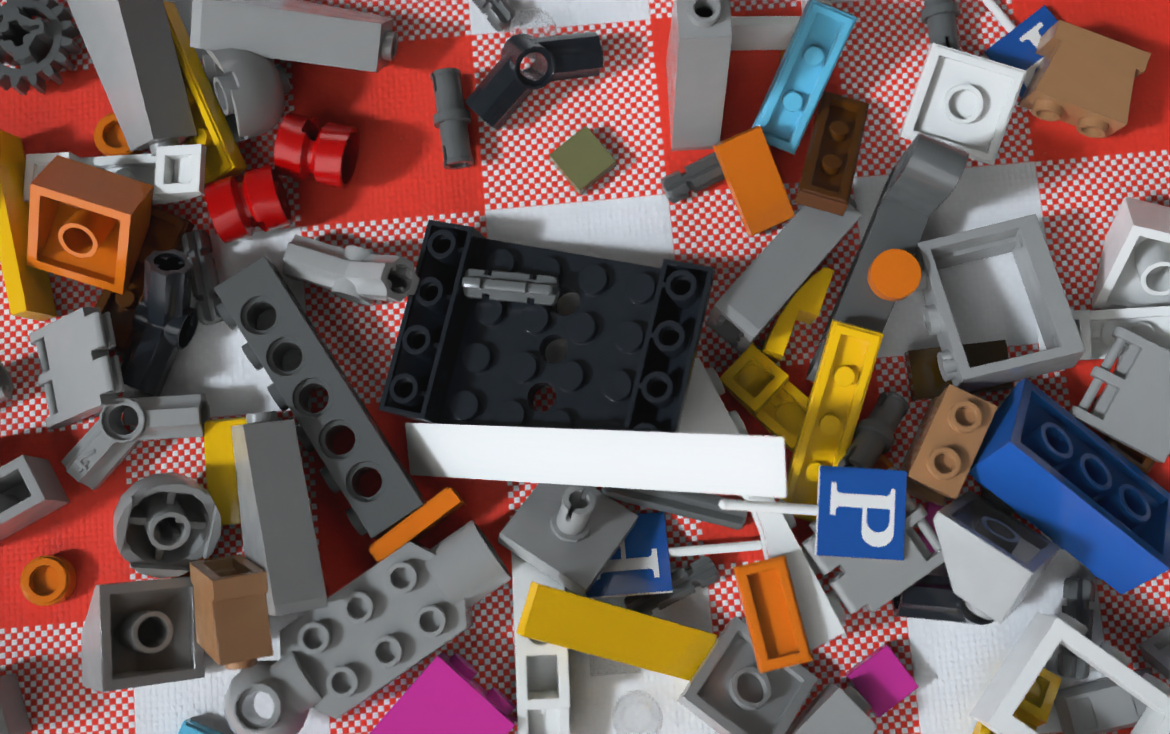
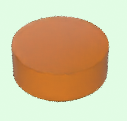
[94,113,144,156]
[867,249,921,301]
[20,555,77,606]

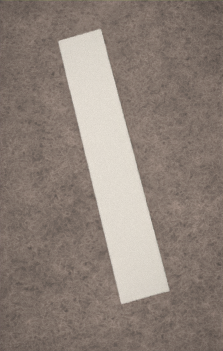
[405,422,787,498]

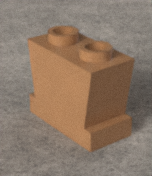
[1018,19,1151,138]
[899,384,998,507]
[189,554,273,670]

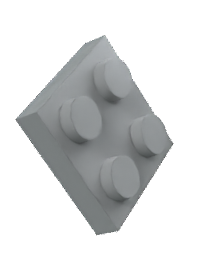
[677,616,818,734]

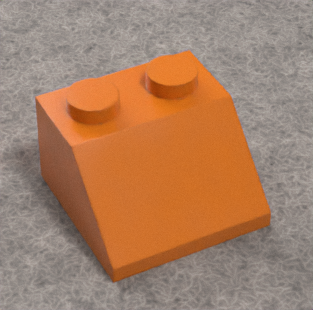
[27,155,154,295]

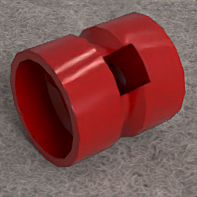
[274,113,360,189]
[204,164,292,244]

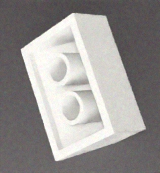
[1092,196,1170,310]

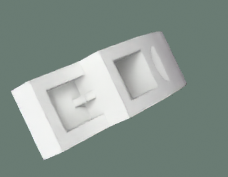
[511,552,570,734]

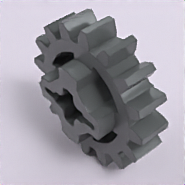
[0,0,81,95]

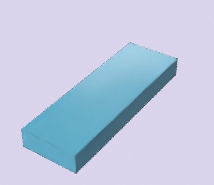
[751,0,857,154]

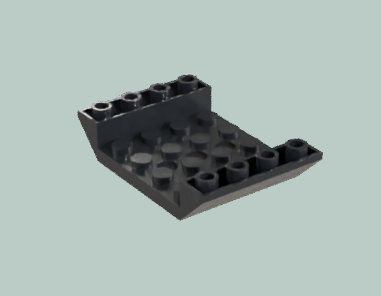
[378,220,716,433]

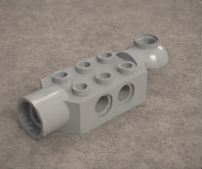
[224,520,512,734]

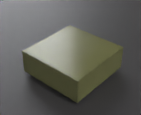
[549,126,616,195]

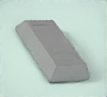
[1054,668,1152,734]

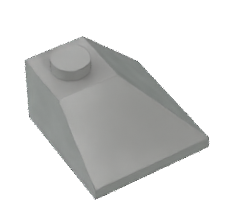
[933,490,1060,625]
[81,576,205,692]

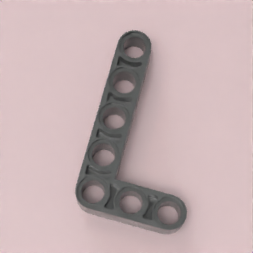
[806,132,969,382]

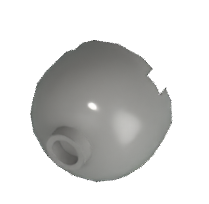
[202,48,291,143]
[113,472,221,578]

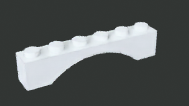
[678,357,846,650]

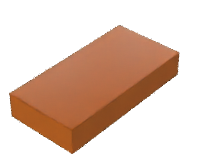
[713,126,795,236]
[369,487,466,563]
[733,555,813,673]

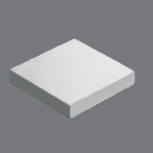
[899,43,1027,165]

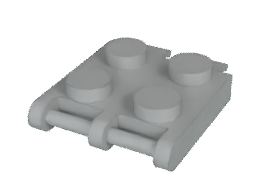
[29,307,125,429]
[1069,326,1170,463]
[801,466,945,614]

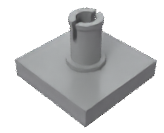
[498,483,639,596]

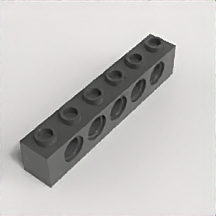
[214,256,427,539]

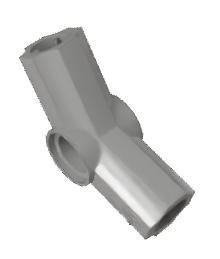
[282,234,420,306]
[61,394,210,490]

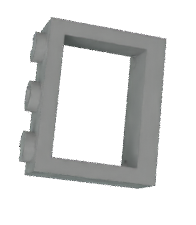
[914,214,1086,392]

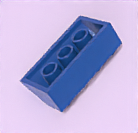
[968,377,1170,595]

